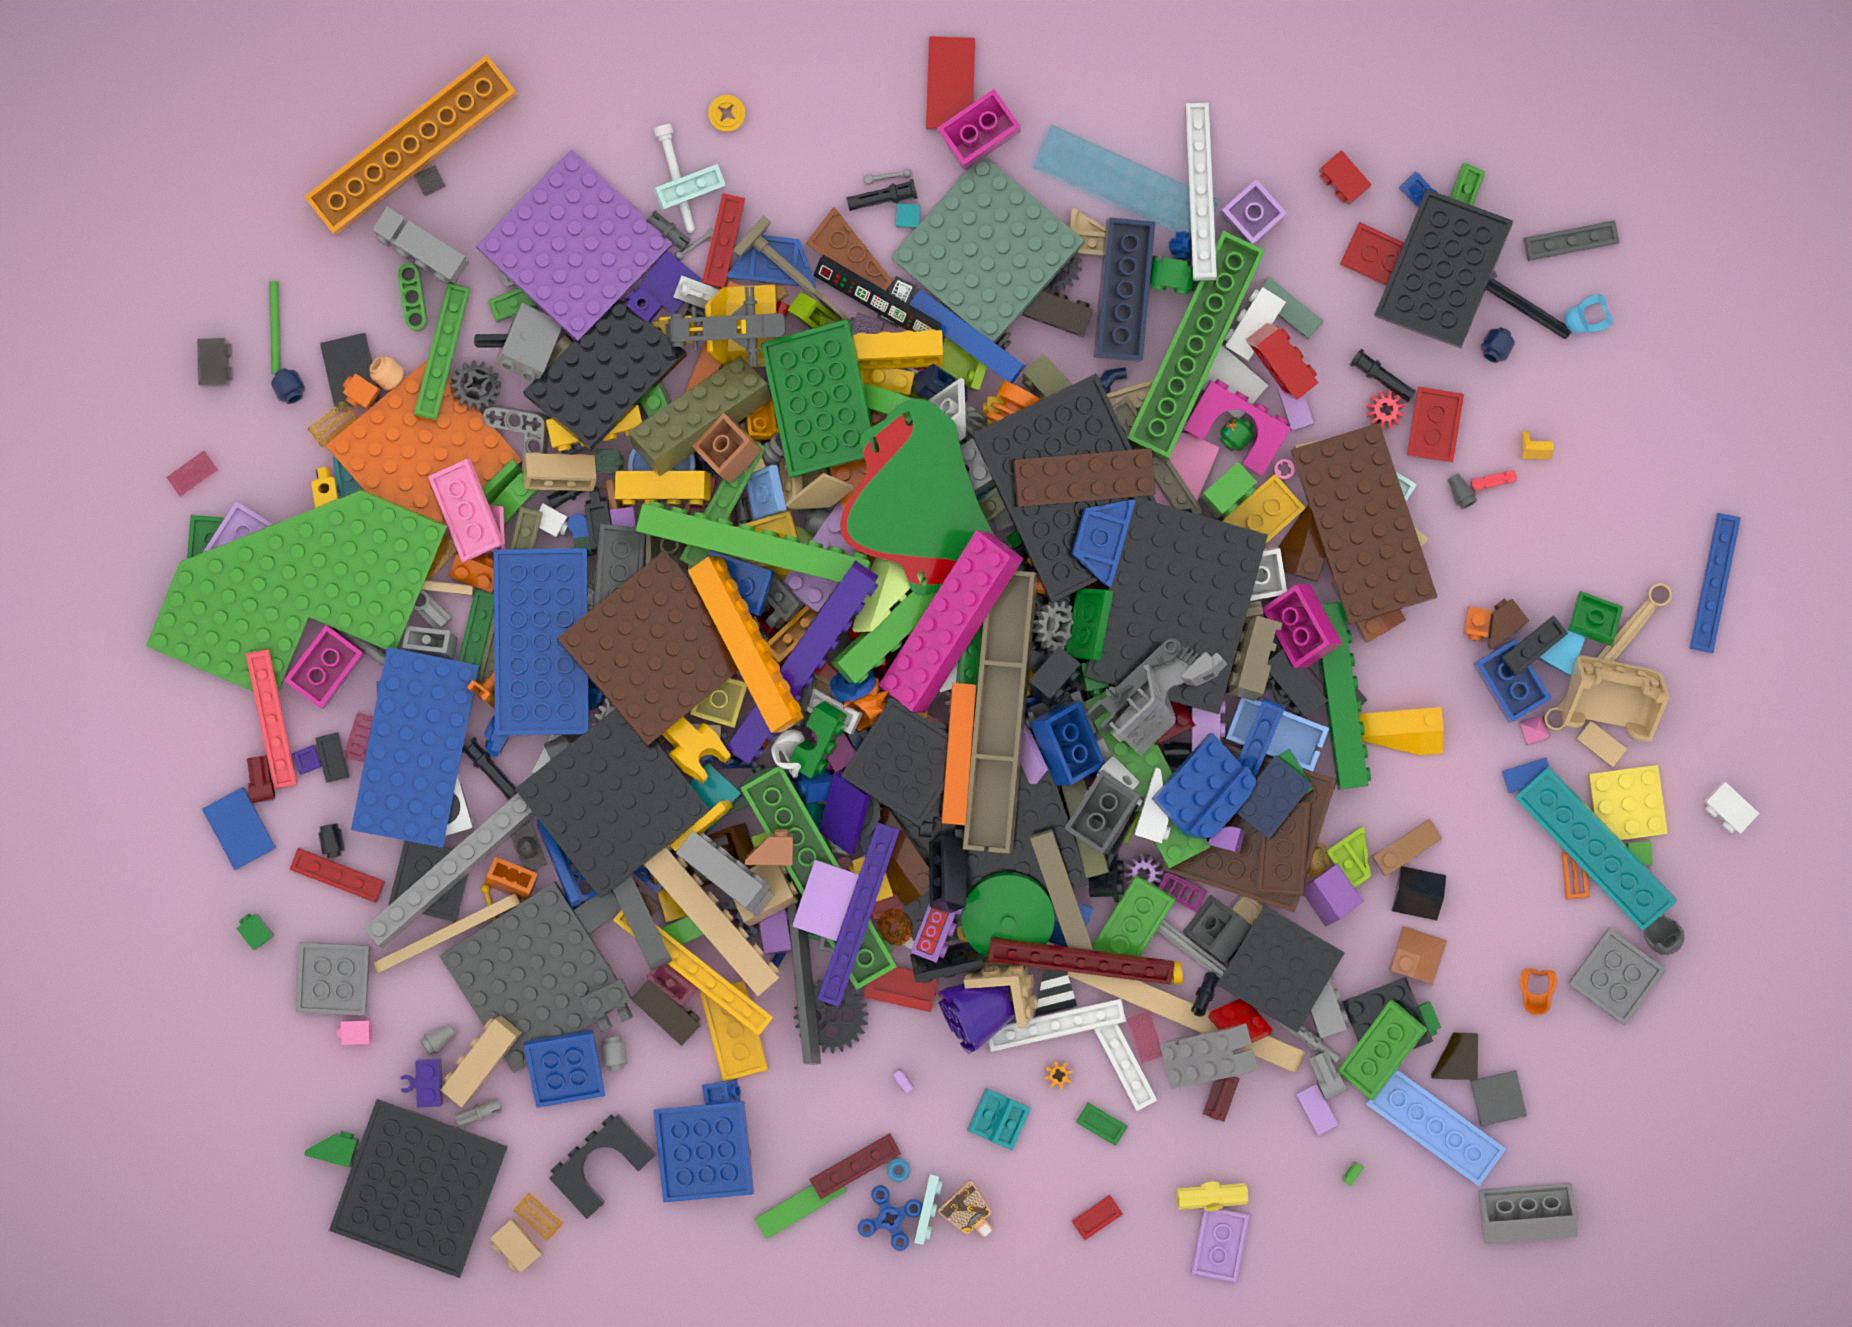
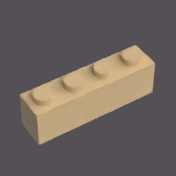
[440,1015,522,1108]

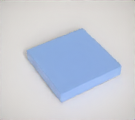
[746,465,787,521]

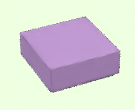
[893,1069,913,1094]

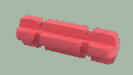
[1471,470,1517,491]

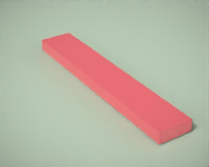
[246,649,297,789]

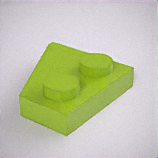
[1325,826,1371,888]

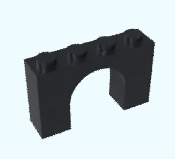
[549,1114,656,1219]

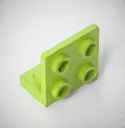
[938,336,987,391]

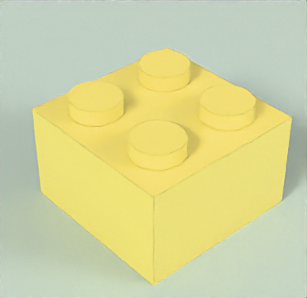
[690,678,748,728]

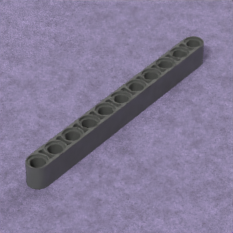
[543,735,672,971]

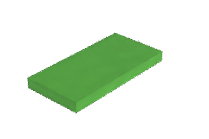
[1092,874,1176,956]
[1337,999,1428,1101]

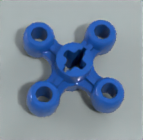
[857,1185,923,1251]

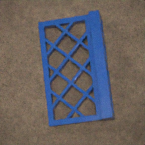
[537,819,598,908]

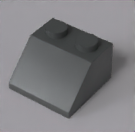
[1183,895,1252,963]

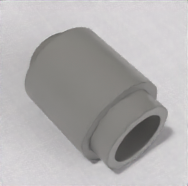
[601,1036,627,1071]

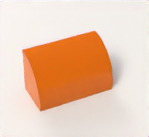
[485,856,538,901]

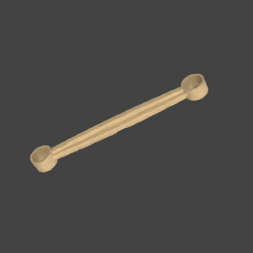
[1543,583,1672,731]

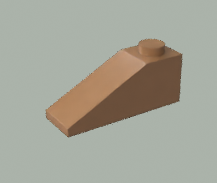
[1371,819,1442,876]

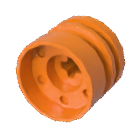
[985,381,1041,423]

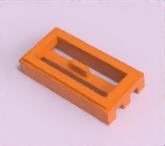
[1561,853,1590,899]

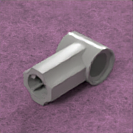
[414,590,452,630]
[1308,1050,1347,1100]

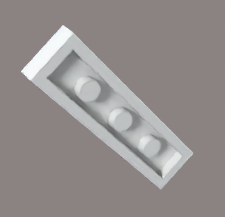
[1094,1024,1157,1111]

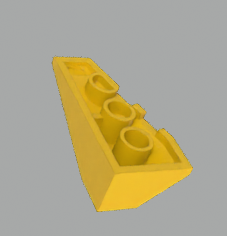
[1358,707,1443,755]

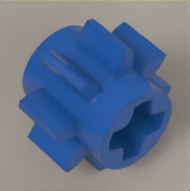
[1169,231,1192,260]

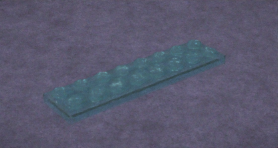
[1032,124,1219,233]

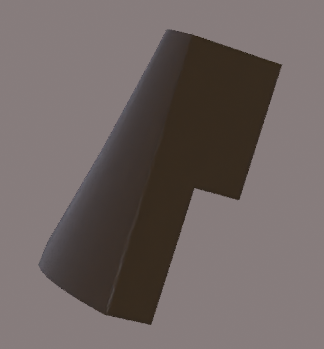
[1431,1032,1478,1080]

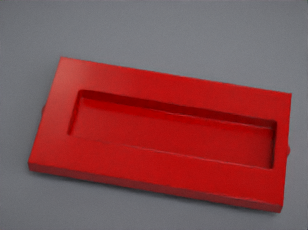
[863,967,938,1012]

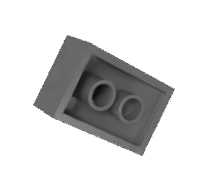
[1064,770,1141,854]

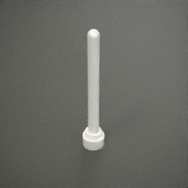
[654,124,695,233]

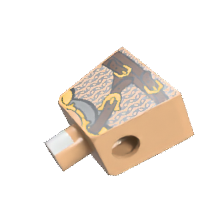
[938,1180,993,1238]

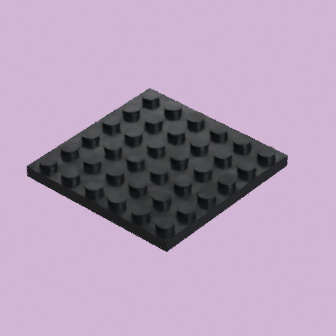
[515,709,710,899]
[329,1099,508,1278]

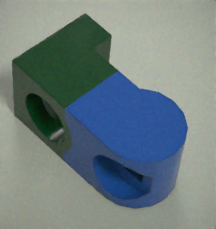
[568,513,597,556]

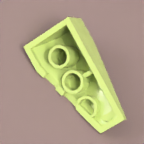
[852,558,925,632]

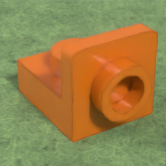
[1463,606,1492,642]

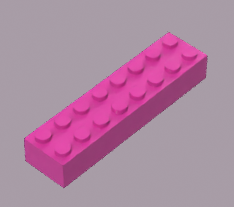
[879,530,1023,713]

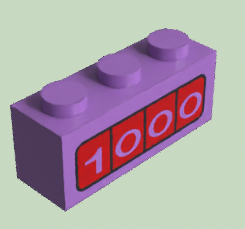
[911,903,963,963]

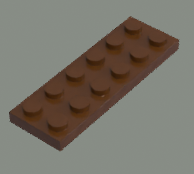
[1013,448,1155,507]

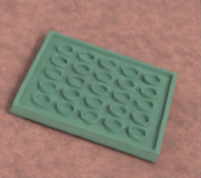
[891,156,1085,343]

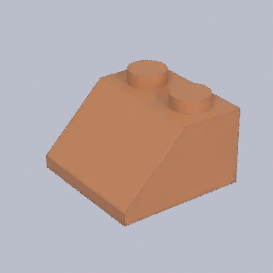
[745,829,794,866]

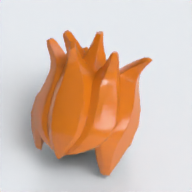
[843,678,888,731]

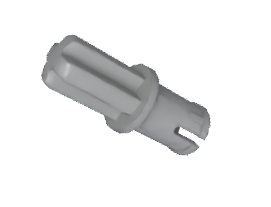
[455,1098,502,1126]

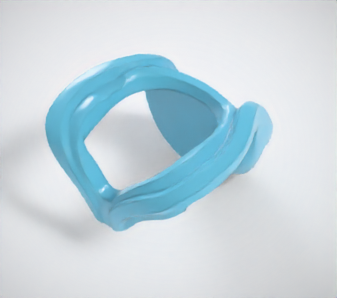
[1565,294,1613,334]

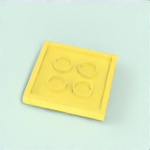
[1588,765,1668,840]

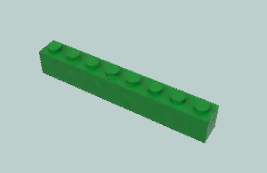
[1319,602,1371,790]

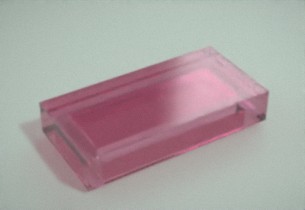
[1127,1011,1162,1063]

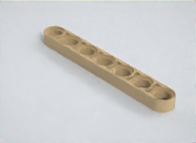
[373,893,521,974]

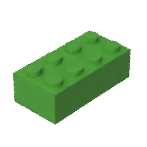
[1199,462,1257,519]

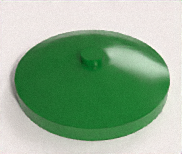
[961,872,1055,958]

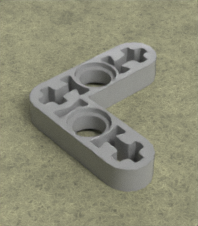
[483,405,548,472]

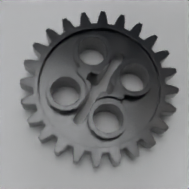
[794,979,869,1053]

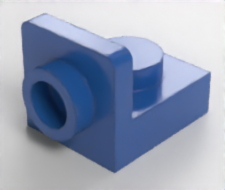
[702,1079,741,1105]

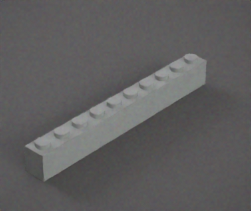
[363,793,535,949]

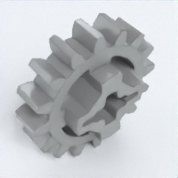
[1033,602,1074,652]

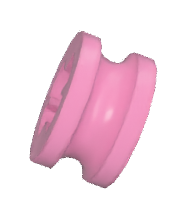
[1273,459,1295,480]

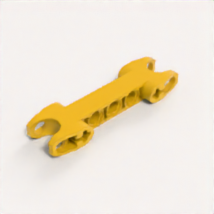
[662,717,731,784]

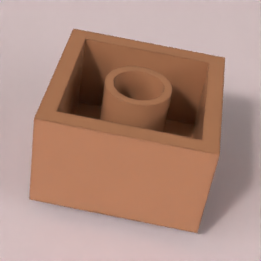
[692,413,763,484]

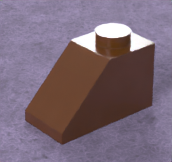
[1487,598,1529,650]

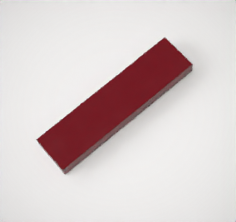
[809,1133,901,1200]

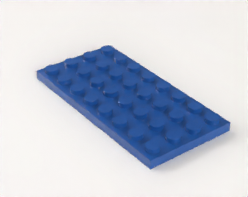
[494,548,589,736]
[351,647,479,848]

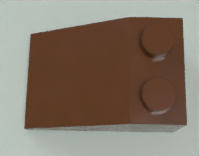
[685,823,757,887]

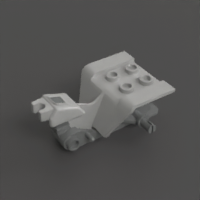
[1086,638,1227,756]

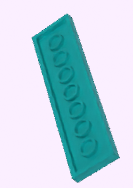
[1515,766,1677,931]

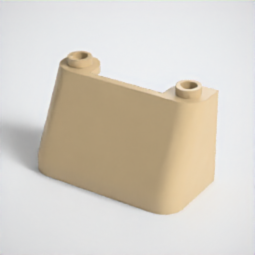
[1562,656,1670,742]

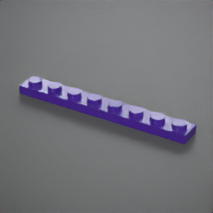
[817,822,900,1007]

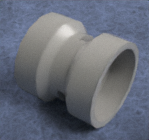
[762,433,784,465]

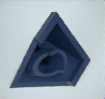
[721,733,759,769]

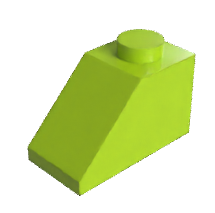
[788,292,841,329]

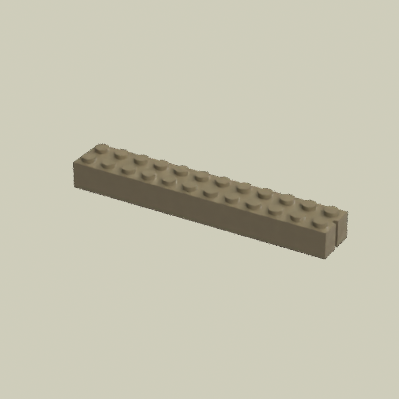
[963,571,1038,854]

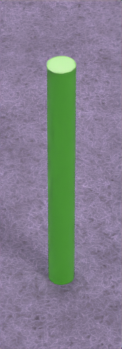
[269,281,281,374]

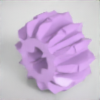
[1123,854,1163,886]

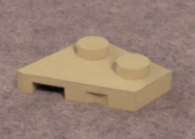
[1070,208,1105,256]

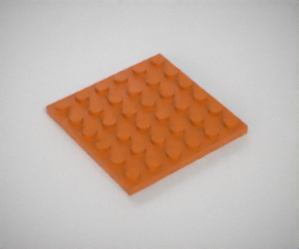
[326,359,523,525]

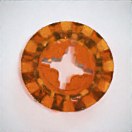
[877,909,912,946]

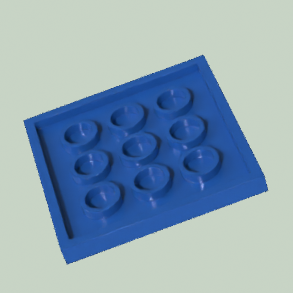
[654,1101,754,1202]

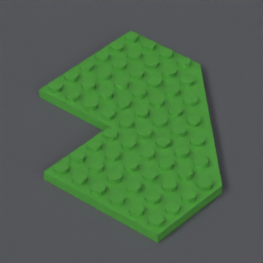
[146,489,448,692]

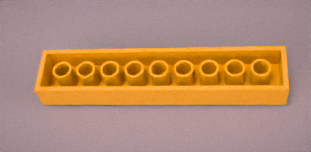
[305,55,518,236]

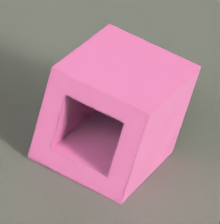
[337,1020,372,1045]

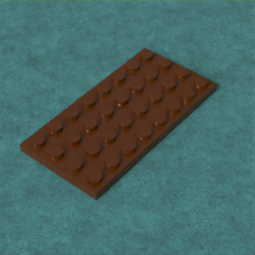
[1291,423,1438,625]

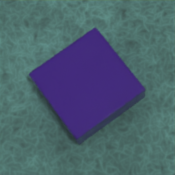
[292,745,322,775]

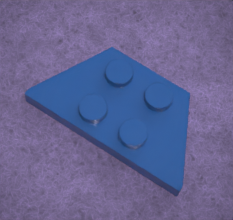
[727,235,816,288]
[1071,500,1135,587]

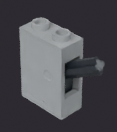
[474,303,562,382]

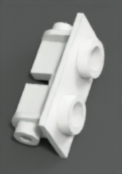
[673,275,720,309]

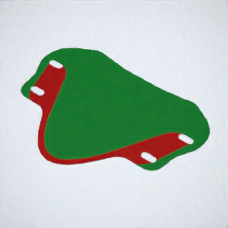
[840,399,994,596]

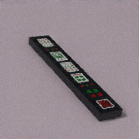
[813,255,942,332]

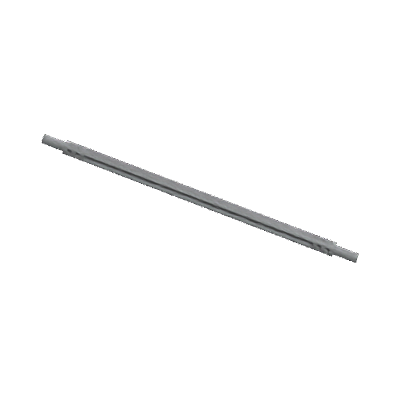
[1119,889,1341,1064]

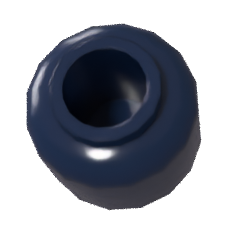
[1481,327,1515,363]
[271,368,305,404]

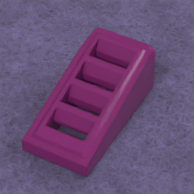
[1158,871,1207,912]

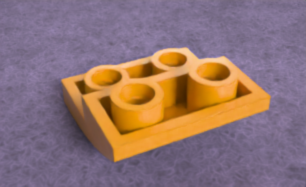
[744,392,779,440]

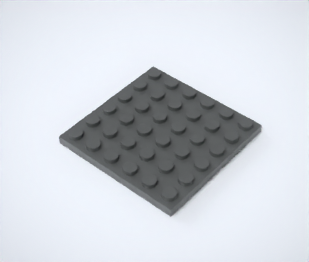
[440,881,618,1073]

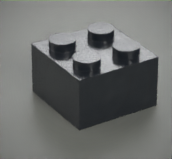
[1028,646,1081,708]

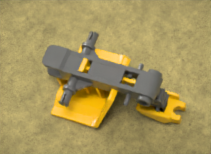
[652,285,786,367]

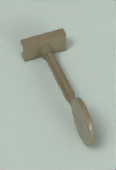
[733,215,851,321]

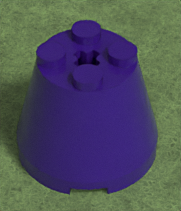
[937,984,1015,1054]

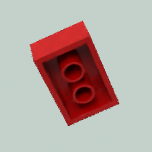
[1246,323,1318,400]

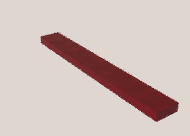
[987,937,1175,985]

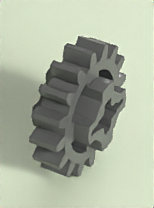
[450,360,501,412]

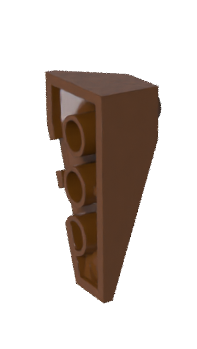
[1278,505,1325,582]
[872,806,929,907]

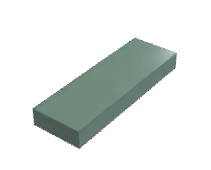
[1259,278,1323,339]

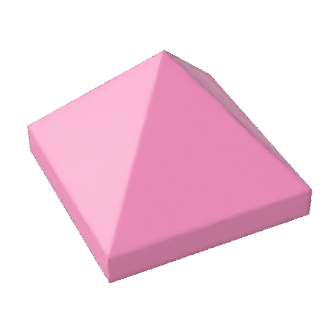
[1520,715,1549,745]

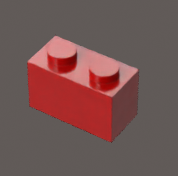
[1319,150,1372,205]

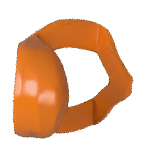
[1520,968,1557,1015]

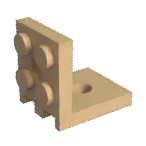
[964,960,1037,1028]

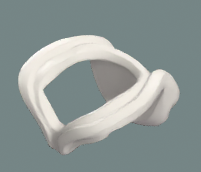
[771,729,805,778]

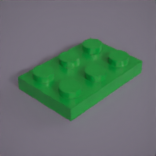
[1066,588,1113,661]

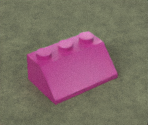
[937,89,1021,171]

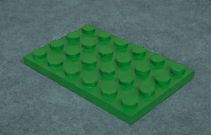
[761,319,878,478]

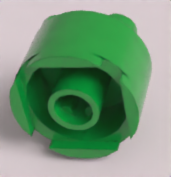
[1150,255,1195,295]

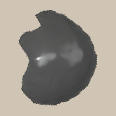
[1644,916,1685,955]

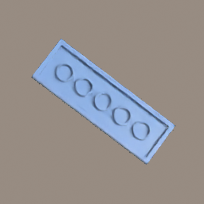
[1366,1070,1506,1186]

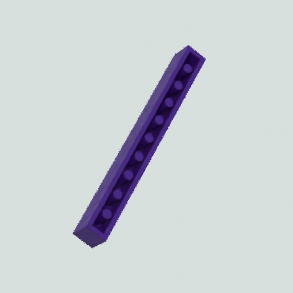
[726,560,878,764]

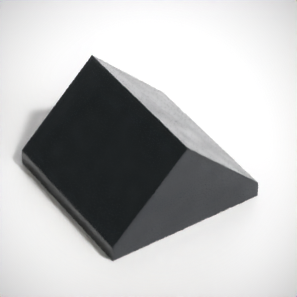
[1391,866,1446,921]

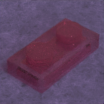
[166,451,218,496]

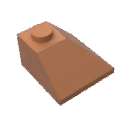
[1388,926,1447,985]

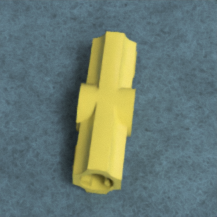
[1176,1182,1248,1211]

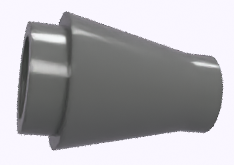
[1447,474,1477,510]

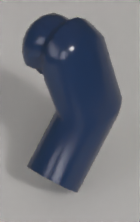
[1099,367,1127,394]

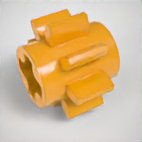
[1044,1060,1073,1089]

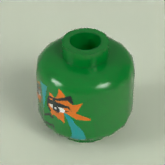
[1219,417,1254,451]

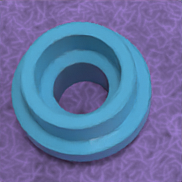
[887,1159,910,1182]

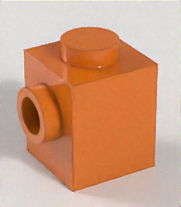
[343,373,381,409]

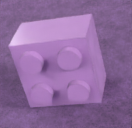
[1220,179,1287,245]

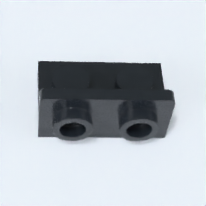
[1089,854,1124,902]

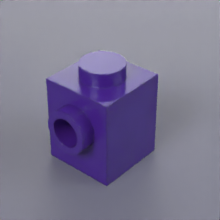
[626,287,663,322]

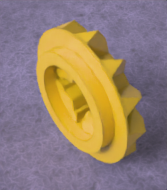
[708,95,745,132]

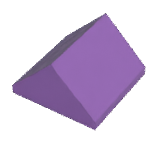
[1304,863,1364,927]

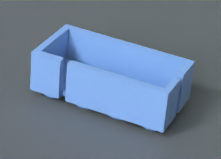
[1224,697,1329,772]

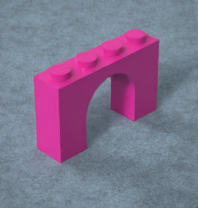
[1183,379,1291,476]

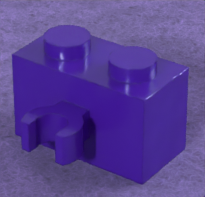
[401,1059,443,1107]

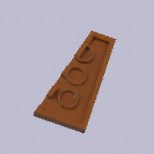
[806,207,893,291]

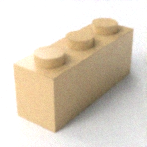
[523,452,596,491]

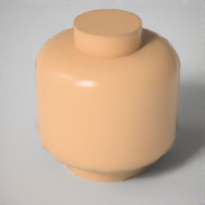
[369,356,404,390]

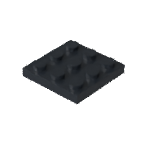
[388,841,469,922]
[1342,977,1433,1049]

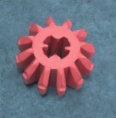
[1366,391,1405,430]

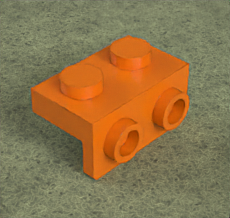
[449,551,494,593]

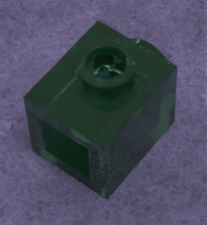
[595,449,624,475]

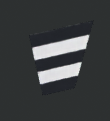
[1035,970,1077,1016]

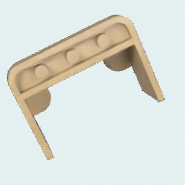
[780,456,854,510]

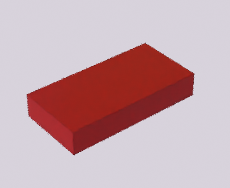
[1072,1194,1123,1240]

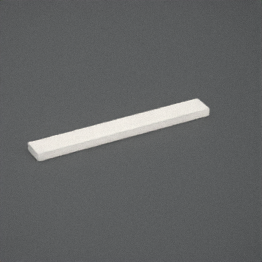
[1185,103,1217,281]

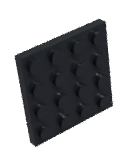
[840,697,948,827]
[1218,905,1345,1033]

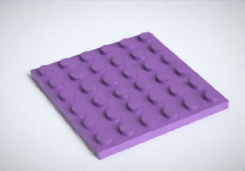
[476,149,673,341]

